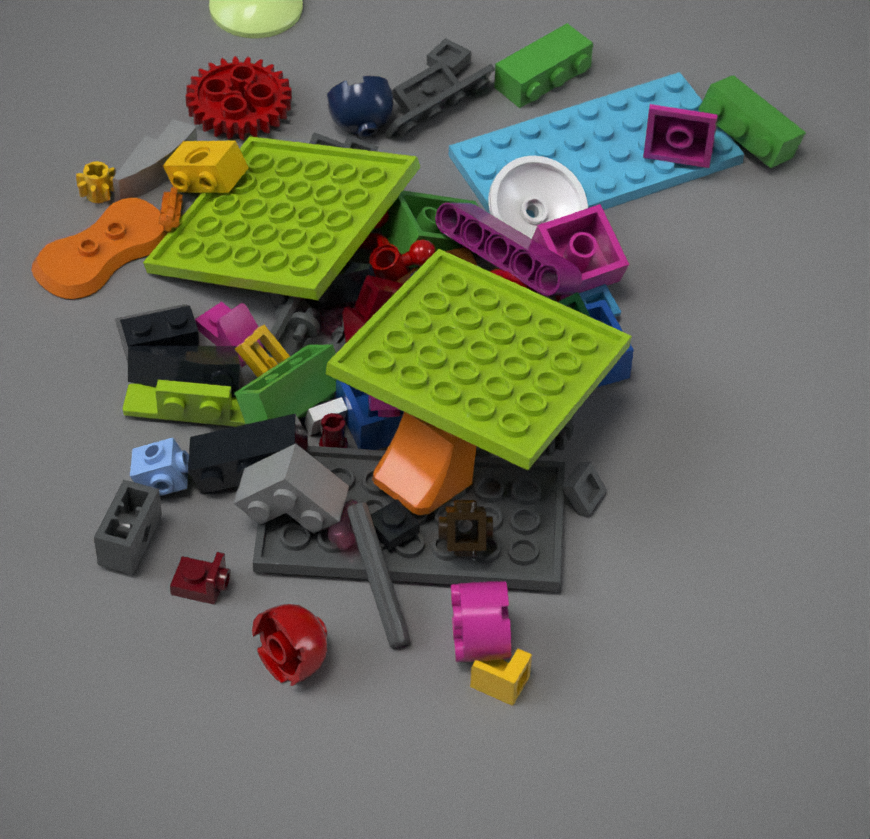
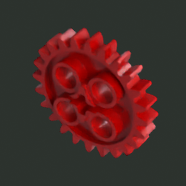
[185,56,292,140]

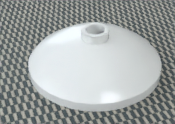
[489,156,588,239]

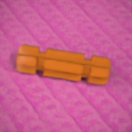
[159,187,183,232]

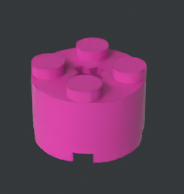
[450,581,511,662]

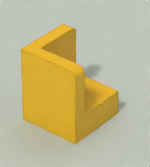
[470,649,532,706]

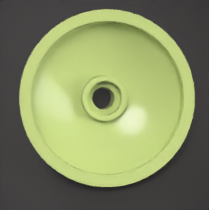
[209,0,303,38]

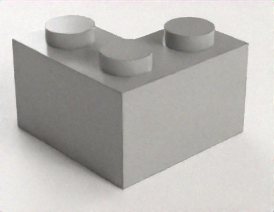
[233,444,349,534]

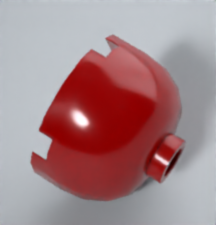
[252,604,327,686]

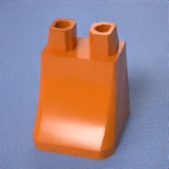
[372,412,476,515]

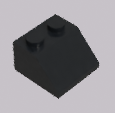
[115,304,200,363]

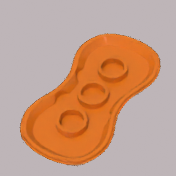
[31,198,168,299]

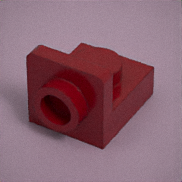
[170,552,231,605]

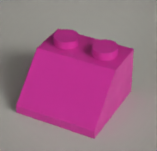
[643,104,718,168]

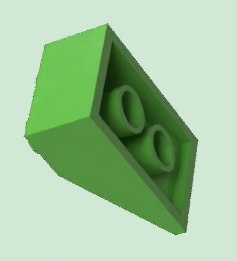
[380,190,479,268]

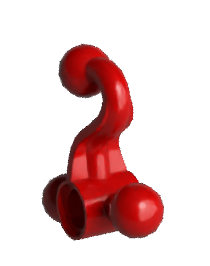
[359,210,436,282]

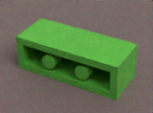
[494,23,593,108]
[698,75,806,168]
[234,344,336,424]

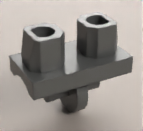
[260,296,320,356]

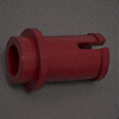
[319,413,348,448]

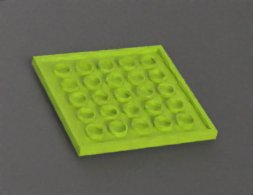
[143,136,421,300]
[326,249,632,470]

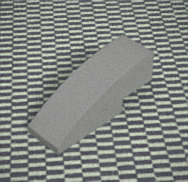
[113,119,198,202]

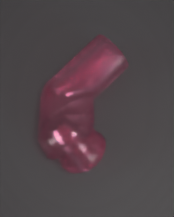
[327,499,358,551]

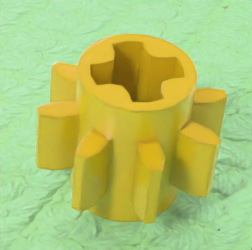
[76,161,116,203]

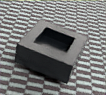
[371,499,420,551]

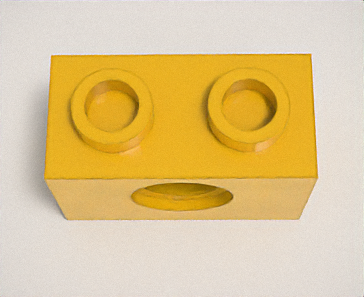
[163,141,249,193]

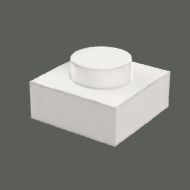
[304,397,348,436]

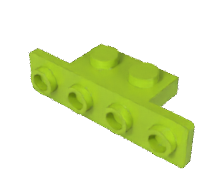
[122,379,246,427]

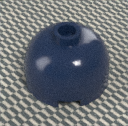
[327,76,394,137]

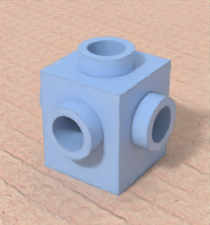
[130,438,189,496]

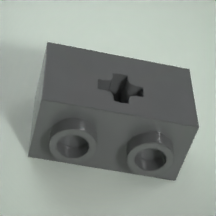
[94,480,162,575]

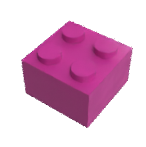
[532,204,629,302]

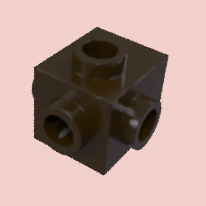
[438,500,493,556]

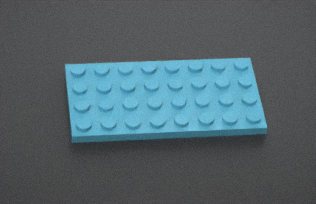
[448,72,744,218]

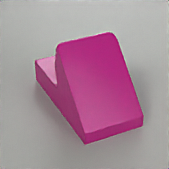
[195,301,267,367]

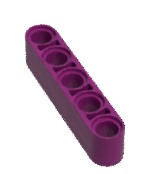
[435,203,582,296]

